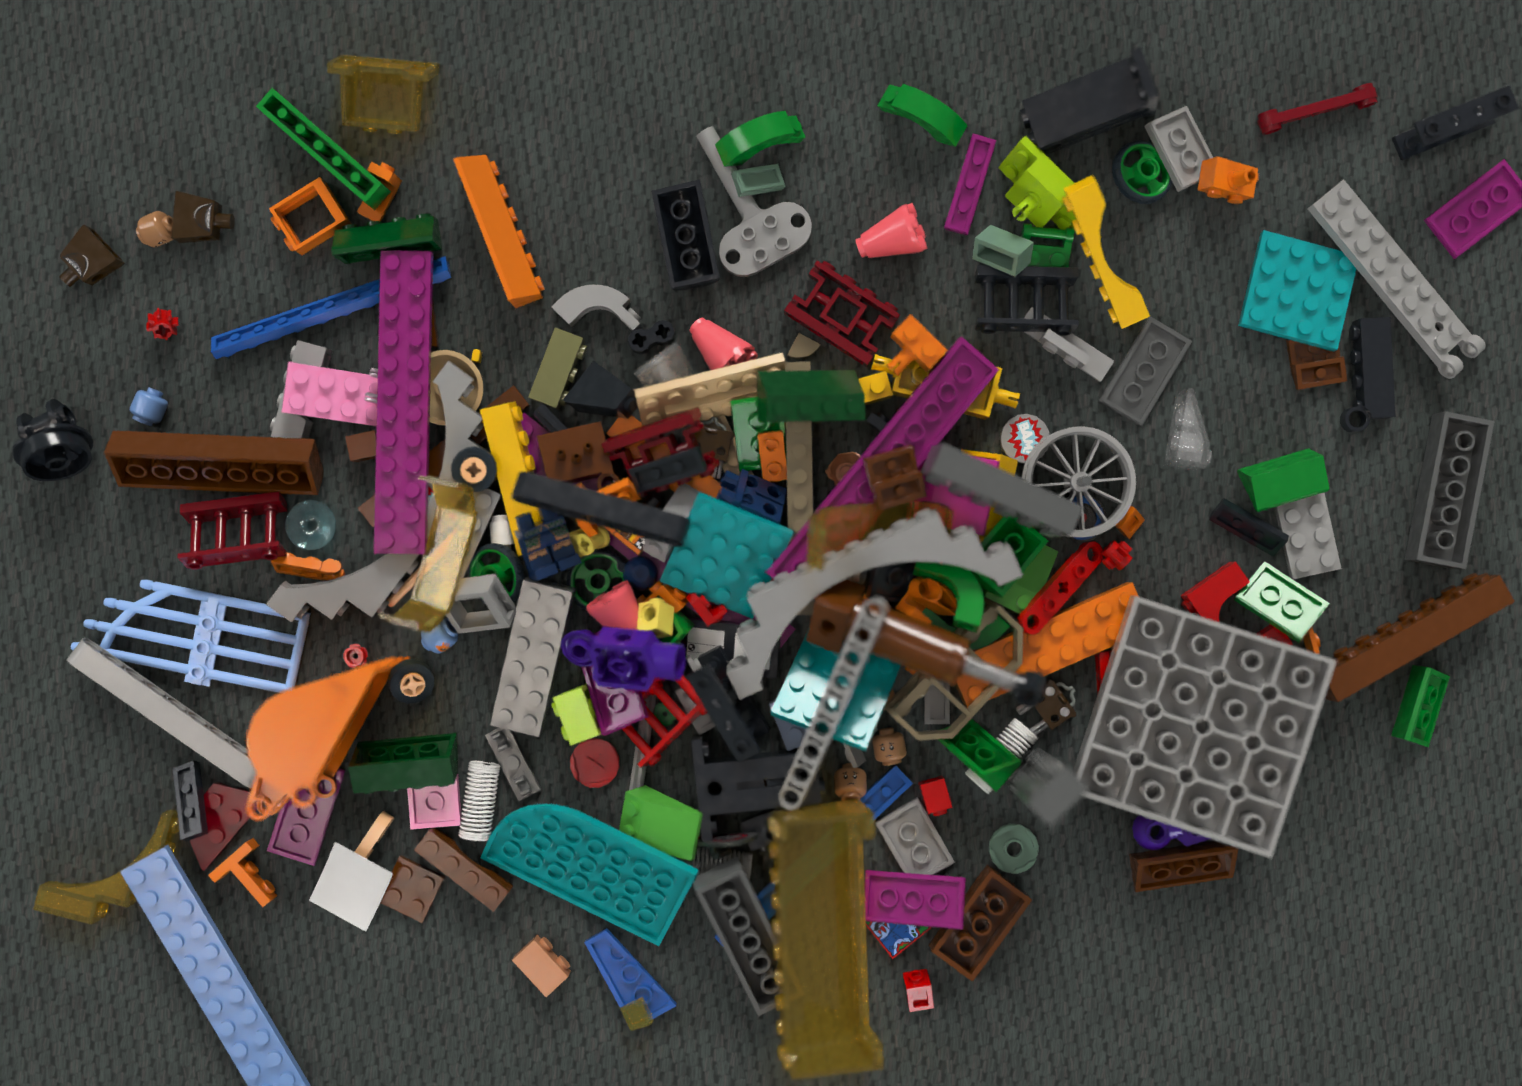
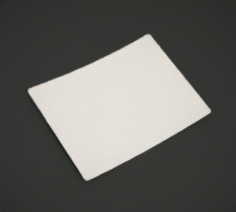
[309,842,393,931]

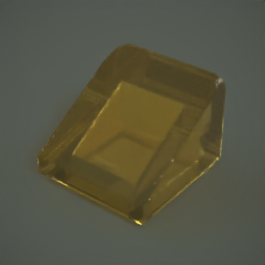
[620,997,654,1031]

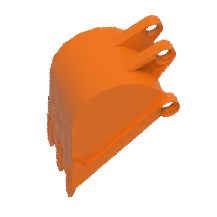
[246,656,410,820]

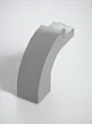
[552,285,642,331]

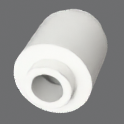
[489,515,514,549]

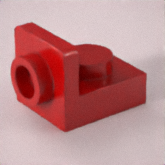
[686,592,728,626]
[903,969,934,1012]

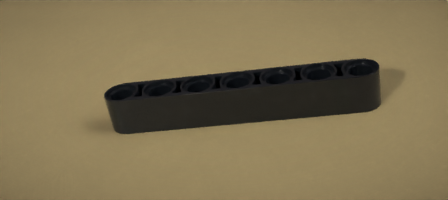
[511,472,690,547]

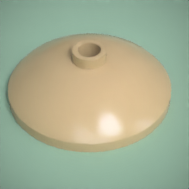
[430,350,483,425]

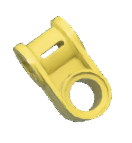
[569,526,610,557]

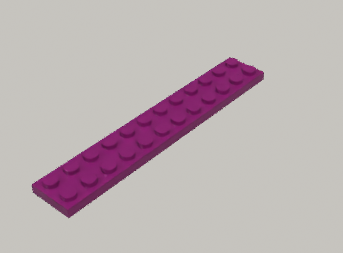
[374,251,433,554]
[765,337,999,579]

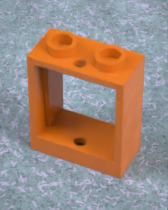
[269,177,352,255]

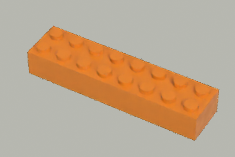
[955,582,1139,708]

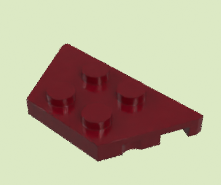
[189,782,258,871]

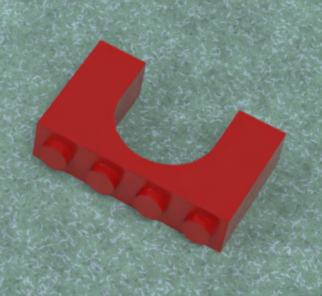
[1180,562,1293,646]

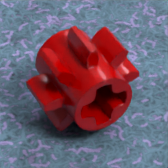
[146,308,179,340]
[1101,540,1133,571]

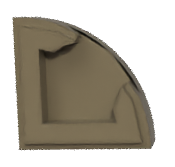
[787,333,821,359]

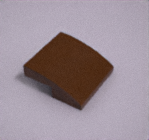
[1286,340,1347,390]
[863,445,927,511]

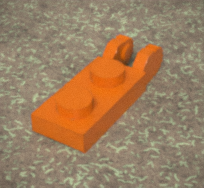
[270,553,345,581]

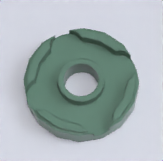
[989,823,1039,874]

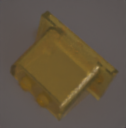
[327,55,439,134]

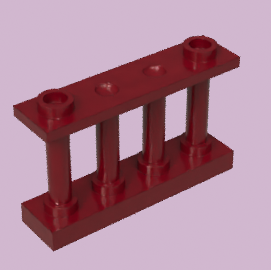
[177,492,287,570]

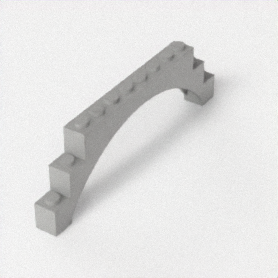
[266,361,490,622]
[727,509,1023,699]

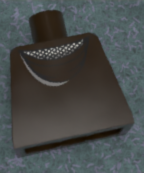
[171,191,235,243]
[59,225,125,287]

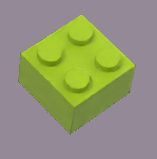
[552,684,601,745]

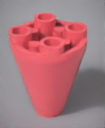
[856,203,927,258]
[689,317,758,371]

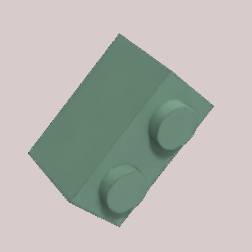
[972,225,1034,277]

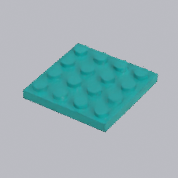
[1238,230,1356,352]
[660,492,793,619]
[771,629,902,751]

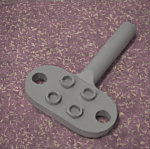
[696,126,812,277]

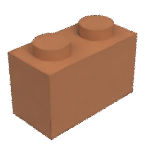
[512,935,571,997]

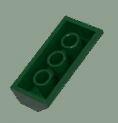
[332,214,443,264]
[757,370,865,423]
[348,733,458,794]

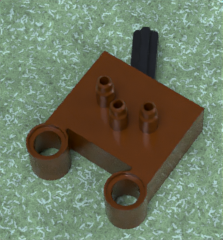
[533,405,620,490]

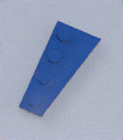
[584,928,677,1030]

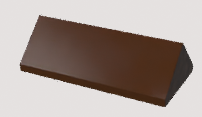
[1129,840,1238,892]

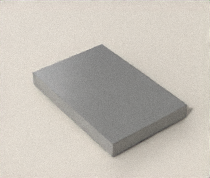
[1144,106,1213,192]
[875,797,955,875]

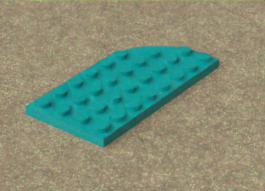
[480,804,698,946]

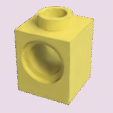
[637,598,674,639]

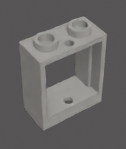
[435,574,516,634]

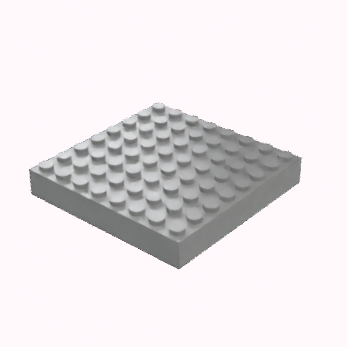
[1073,595,1337,858]

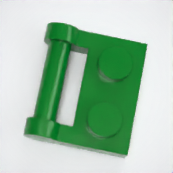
[1021,223,1074,267]

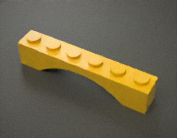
[1062,175,1150,329]

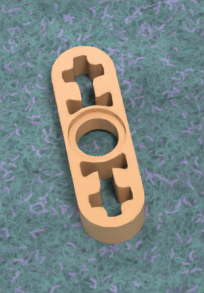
[355,811,394,859]

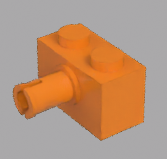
[1198,156,1258,204]
[887,315,947,376]

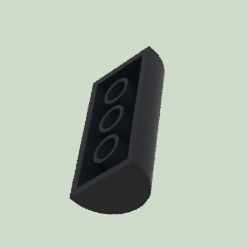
[651,179,720,290]

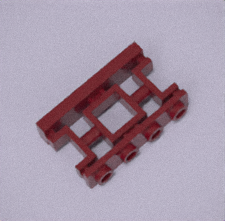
[784,261,900,367]
[601,407,720,498]

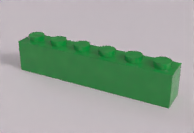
[256,88,391,210]

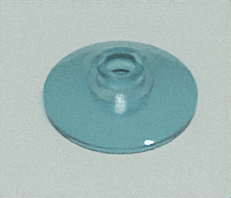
[285,500,336,550]

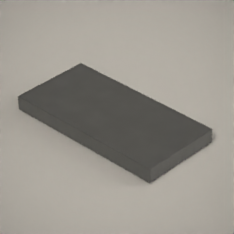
[1098,316,1192,427]

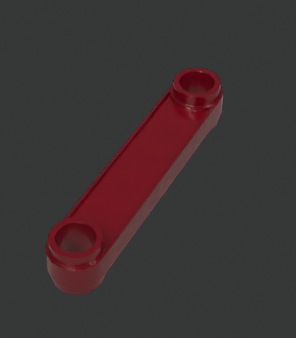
[1257,83,1378,135]

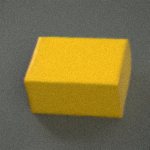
[471,349,482,363]

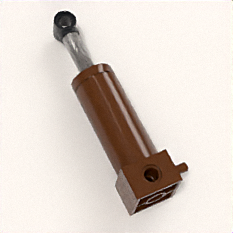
[806,579,1047,707]

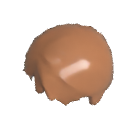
[825,452,860,486]

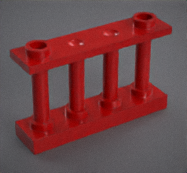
[622,675,708,768]

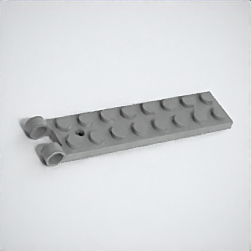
[1308,179,1485,379]

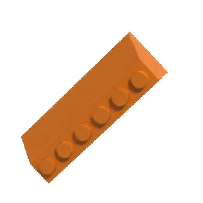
[453,155,545,308]

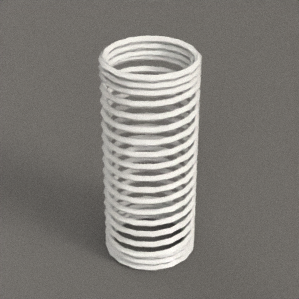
[965,718,1038,794]
[458,761,501,841]

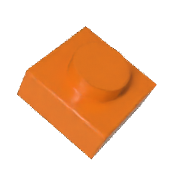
[1115,506,1145,539]

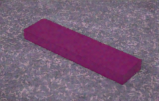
[944,133,996,236]

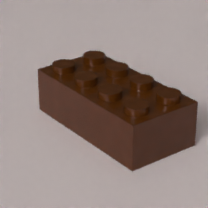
[928,864,1032,982]

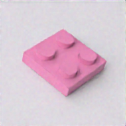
[407,774,462,829]

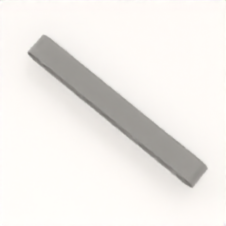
[779,597,889,810]
[67,638,256,788]

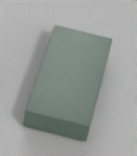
[731,164,786,197]

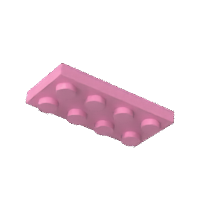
[281,362,378,427]

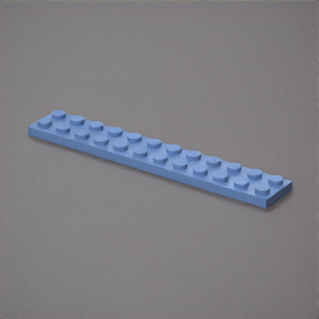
[121,845,311,1086]

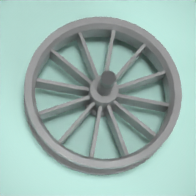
[1021,427,1136,537]

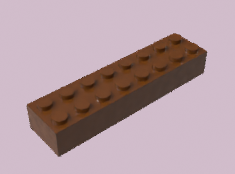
[104,431,324,495]
[1324,573,1515,702]

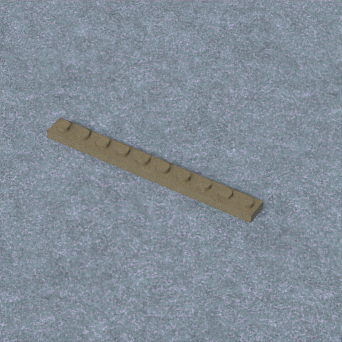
[785,362,814,615]

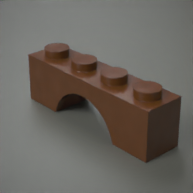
[414,827,513,912]

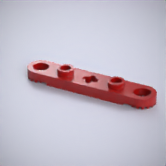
[1017,542,1103,635]

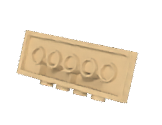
[634,353,785,428]

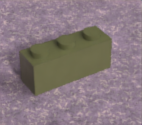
[528,327,587,410]

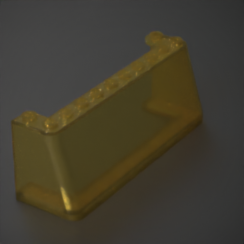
[768,799,883,1080]

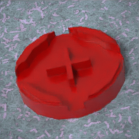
[570,738,620,788]

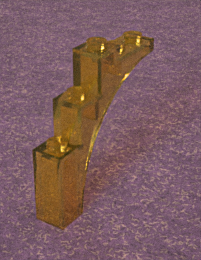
[33,809,179,925]

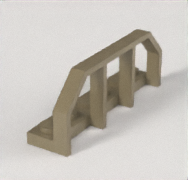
[884,598,1023,741]

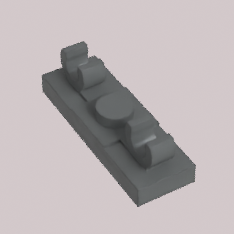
[485,728,541,801]

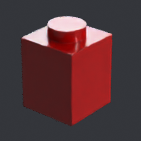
[918,775,952,816]

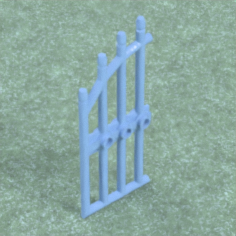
[71,580,311,693]

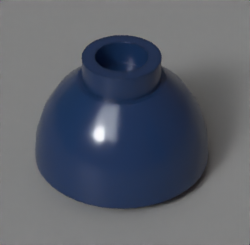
[623,556,658,591]

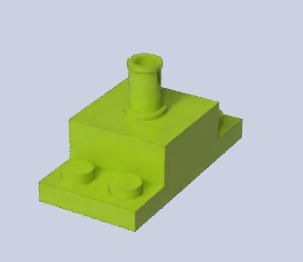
[998,136,1075,231]

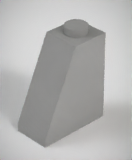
[643,484,699,562]

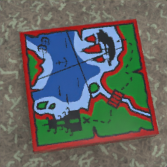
[861,917,931,959]

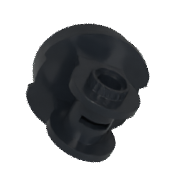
[12,399,93,481]

